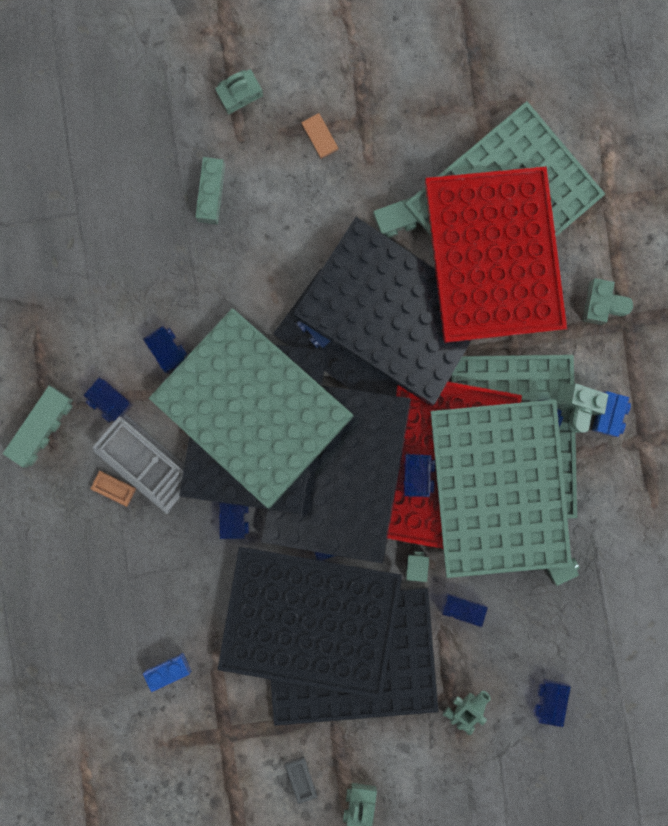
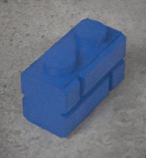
[592,391,631,437]
[143,653,192,692]

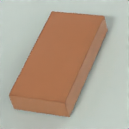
[301,113,338,159]
[90,471,137,507]

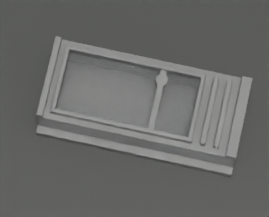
[92,414,184,514]

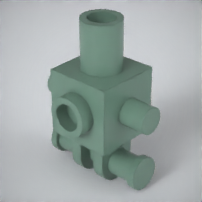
[442,691,491,735]

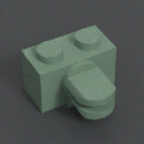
[215,69,263,115]
[582,278,633,325]
[557,383,608,433]
[343,783,377,826]

